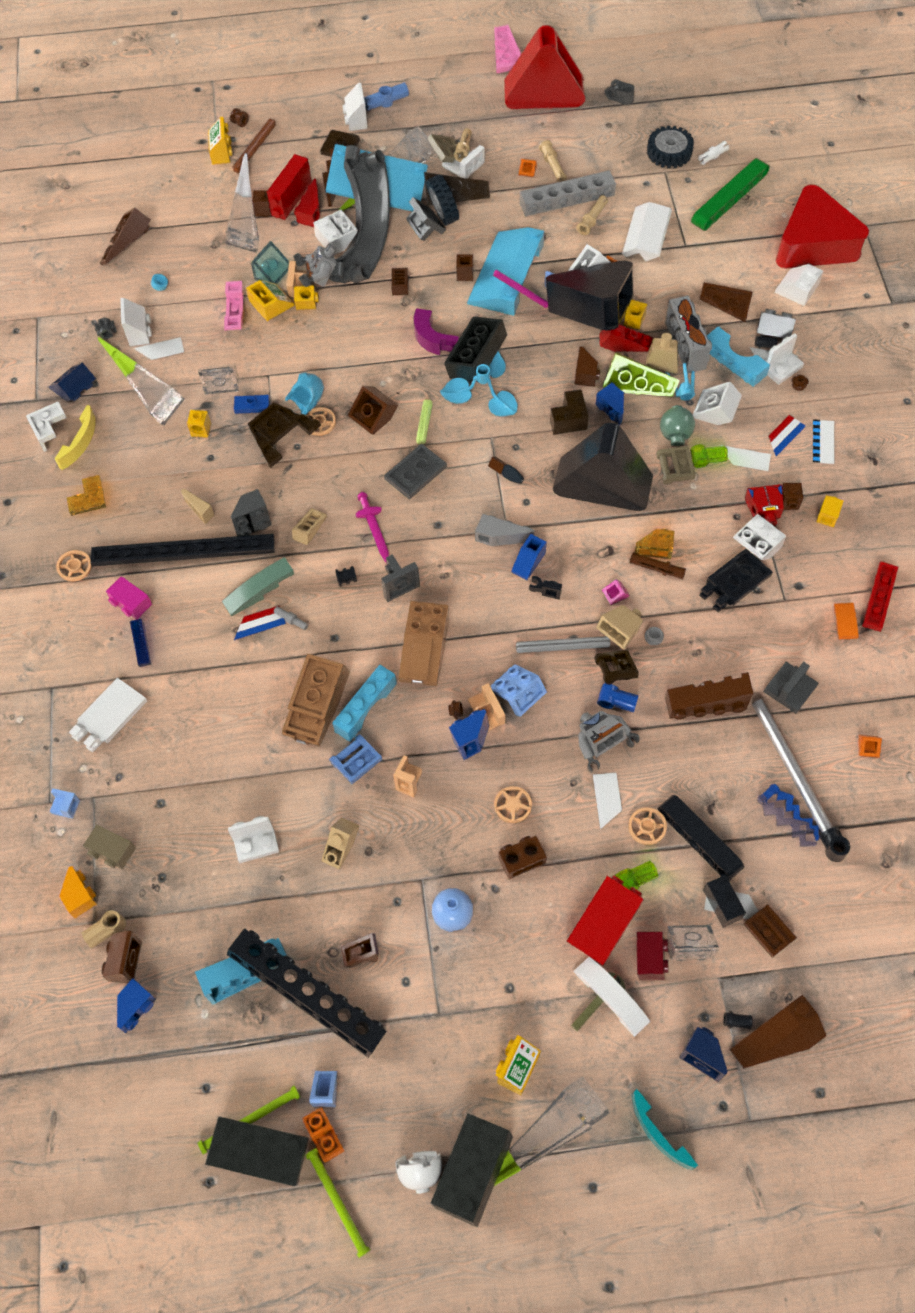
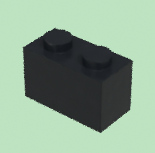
[703,875,746,928]

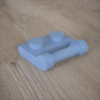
[329,734,382,784]

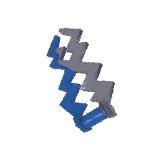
[757,784,819,847]

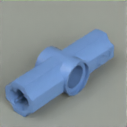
[364,82,409,111]

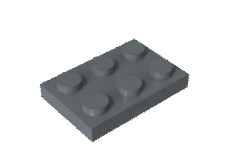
[384,443,447,500]

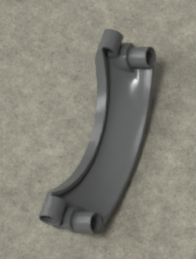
[329,145,390,284]

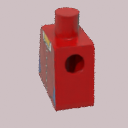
[744,484,784,526]

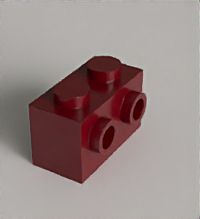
[637,931,669,980]

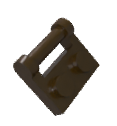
[594,650,639,685]

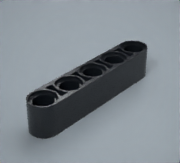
[658,794,745,881]

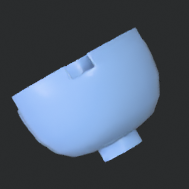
[432,888,473,932]

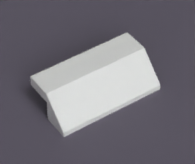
[622,202,672,261]

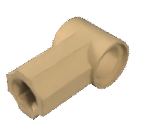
[81,910,126,949]

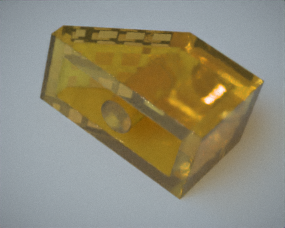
[635,529,675,559]

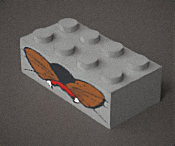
[665,296,712,373]

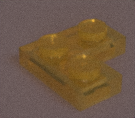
[67,475,106,516]

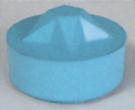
[151,274,168,291]

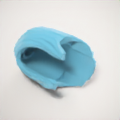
[285,372,324,415]

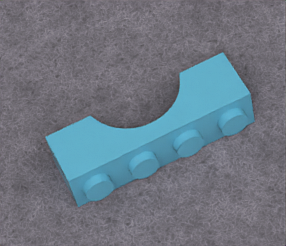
[707,327,770,387]
[332,665,397,742]

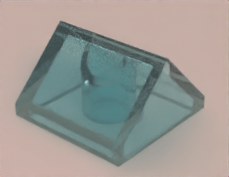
[251,241,289,284]

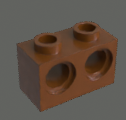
[498,835,547,879]

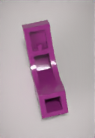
[414,308,459,355]

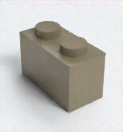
[83,825,136,869]

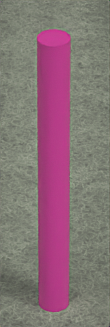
[493,270,548,308]

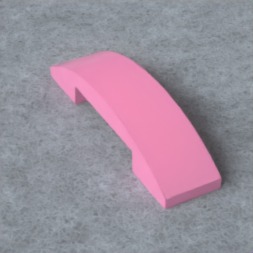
[224,281,244,331]

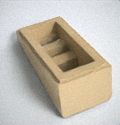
[181,489,214,524]
[292,508,327,545]

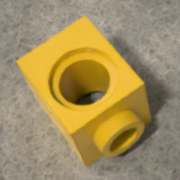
[294,286,319,310]
[624,300,647,330]
[187,410,211,438]
[816,495,844,528]

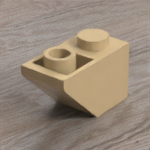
[321,817,359,869]

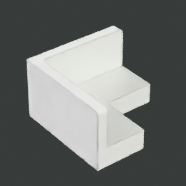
[26,402,66,452]

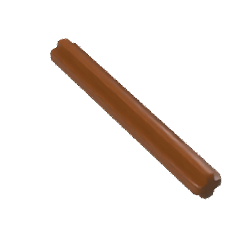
[232,118,276,173]

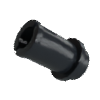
[755,335,777,349]
[723,1011,753,1030]

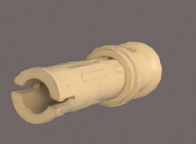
[454,128,472,162]
[539,140,567,182]
[577,195,608,235]

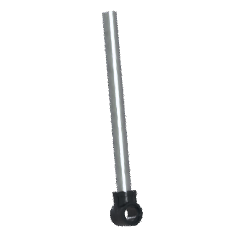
[752,699,851,862]

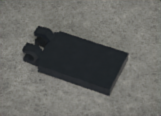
[699,548,773,612]

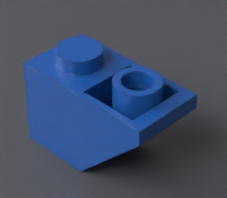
[596,383,624,425]
[511,534,547,580]
[117,978,156,1033]

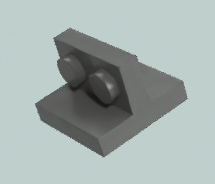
[406,197,446,241]
[381,554,420,602]
[763,661,819,714]

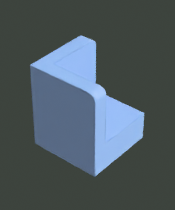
[50,788,80,819]

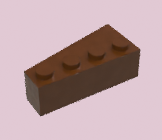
[665,672,754,720]

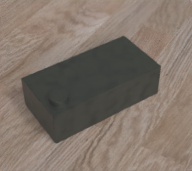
[444,316,507,382]
[430,1113,513,1228]
[205,1116,309,1187]

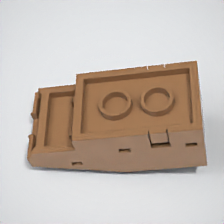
[398,601,449,686]
[282,653,350,747]

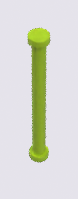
[197,1085,301,1155]
[305,1148,371,1258]

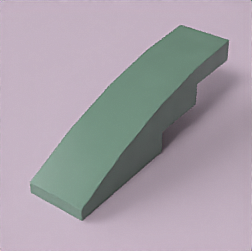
[222,557,294,616]

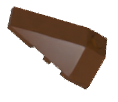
[100,208,151,265]
[730,994,827,1069]

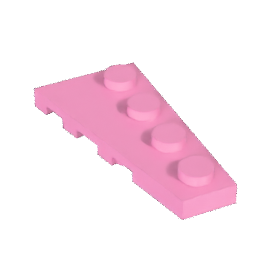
[494,25,521,73]

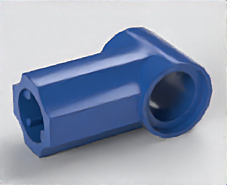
[597,683,639,712]

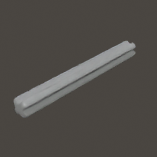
[516,636,611,653]

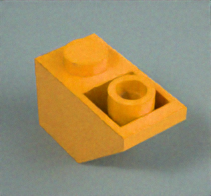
[59,866,97,918]

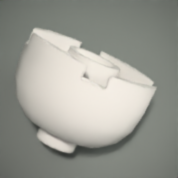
[395,1151,442,1194]

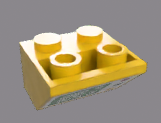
[208,116,233,165]
[246,280,294,321]
[495,1035,541,1096]

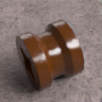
[230,108,249,128]

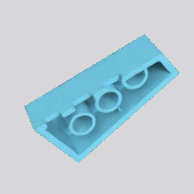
[195,938,287,1005]

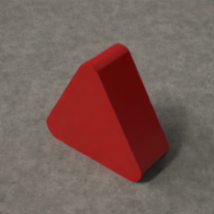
[504,25,585,109]
[776,184,869,269]

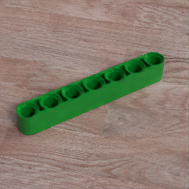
[691,158,770,231]

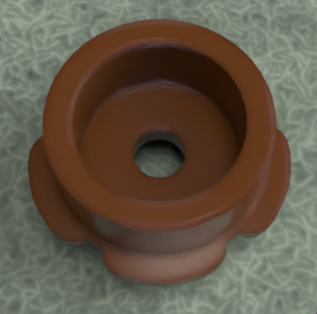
[791,375,809,391]
[448,700,463,719]

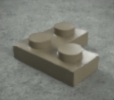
[428,134,457,163]

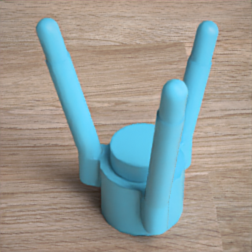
[665,363,695,401]

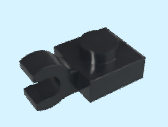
[529,576,562,600]

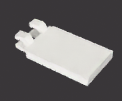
[69,678,147,753]

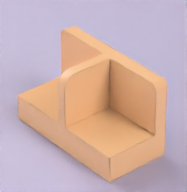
[286,261,309,298]
[468,683,506,731]
[393,755,422,797]

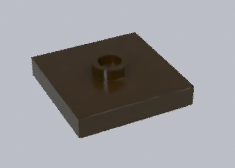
[320,129,360,156]

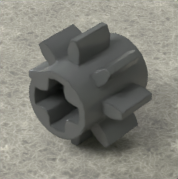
[94,318,117,339]

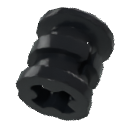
[335,566,357,587]

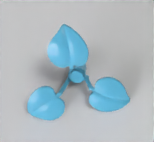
[440,351,518,417]

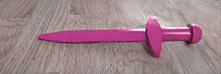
[355,492,389,564]

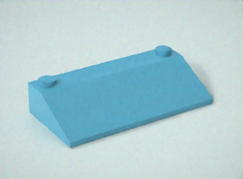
[326,144,428,212]
[467,227,544,316]

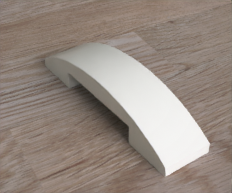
[573,957,650,1037]

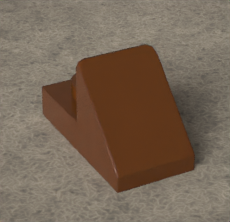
[341,933,379,968]

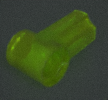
[690,444,728,468]
[614,861,659,890]

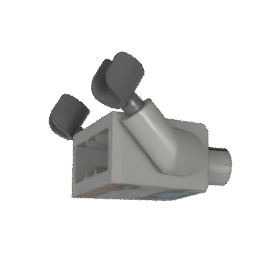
[293,243,337,287]
[578,711,640,773]

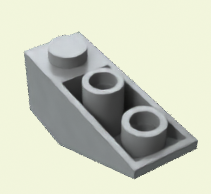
[475,514,534,546]

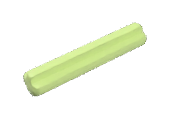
[416,399,433,445]

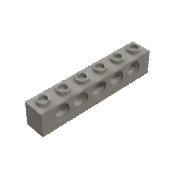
[520,170,616,217]

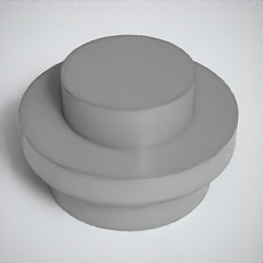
[644,627,664,645]

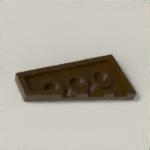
[424,172,490,206]

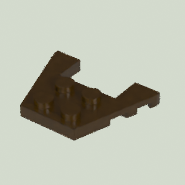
[248,402,321,468]

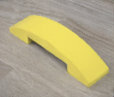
[55,405,95,470]

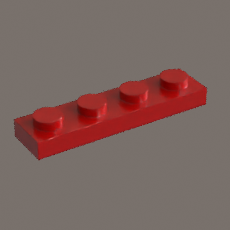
[862,561,899,632]

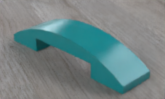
[631,1089,698,1170]

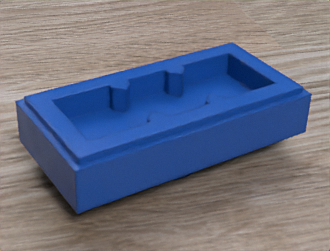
[234,395,270,414]

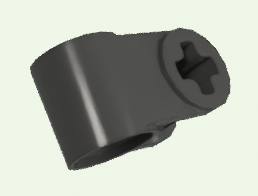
[605,79,635,105]

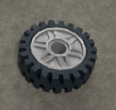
[647,125,694,169]
[426,174,459,226]

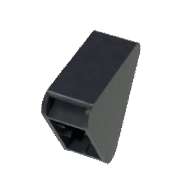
[546,261,634,331]
[553,423,653,511]

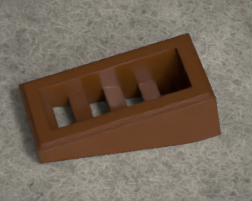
[391,268,408,295]

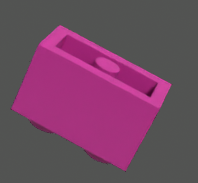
[106,576,152,620]

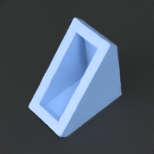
[310,1071,337,1107]

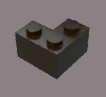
[550,389,589,435]

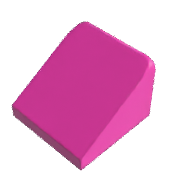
[602,579,630,605]

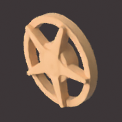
[306,407,336,436]
[56,550,92,582]
[494,786,532,823]
[628,807,667,845]

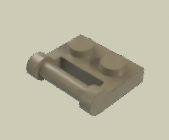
[656,446,696,484]

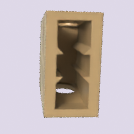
[645,333,678,373]
[596,605,643,650]

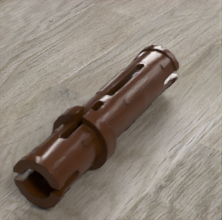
[629,552,686,580]

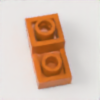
[834,603,859,640]
[302,1107,344,1163]

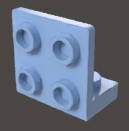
[490,664,547,717]

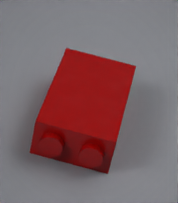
[267,154,312,220]
[567,875,644,966]

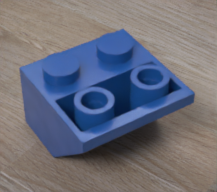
[449,709,490,760]

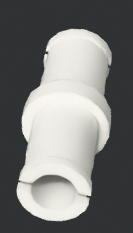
[698,141,729,165]

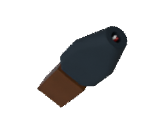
[488,456,524,484]

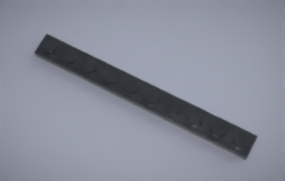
[90,534,275,566]

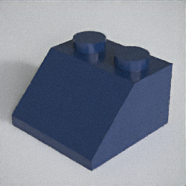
[48,362,96,401]
[679,1027,728,1082]

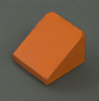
[519,159,537,177]
[858,734,882,758]

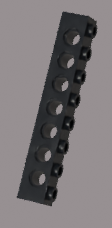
[227,928,387,1058]

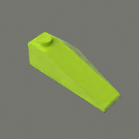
[602,352,680,396]

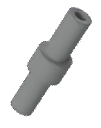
[274,606,308,630]

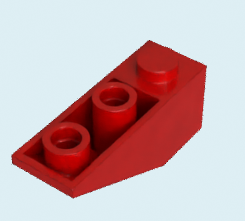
[294,178,320,227]
[599,325,653,352]

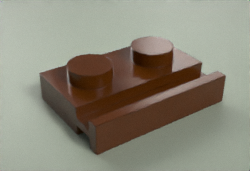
[743,904,797,958]

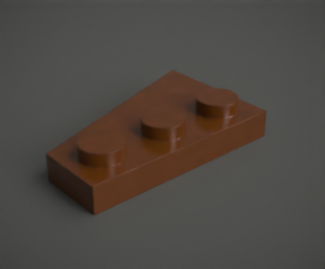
[700,282,753,323]

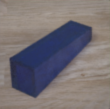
[130,619,151,667]

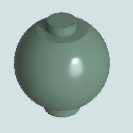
[660,405,695,446]

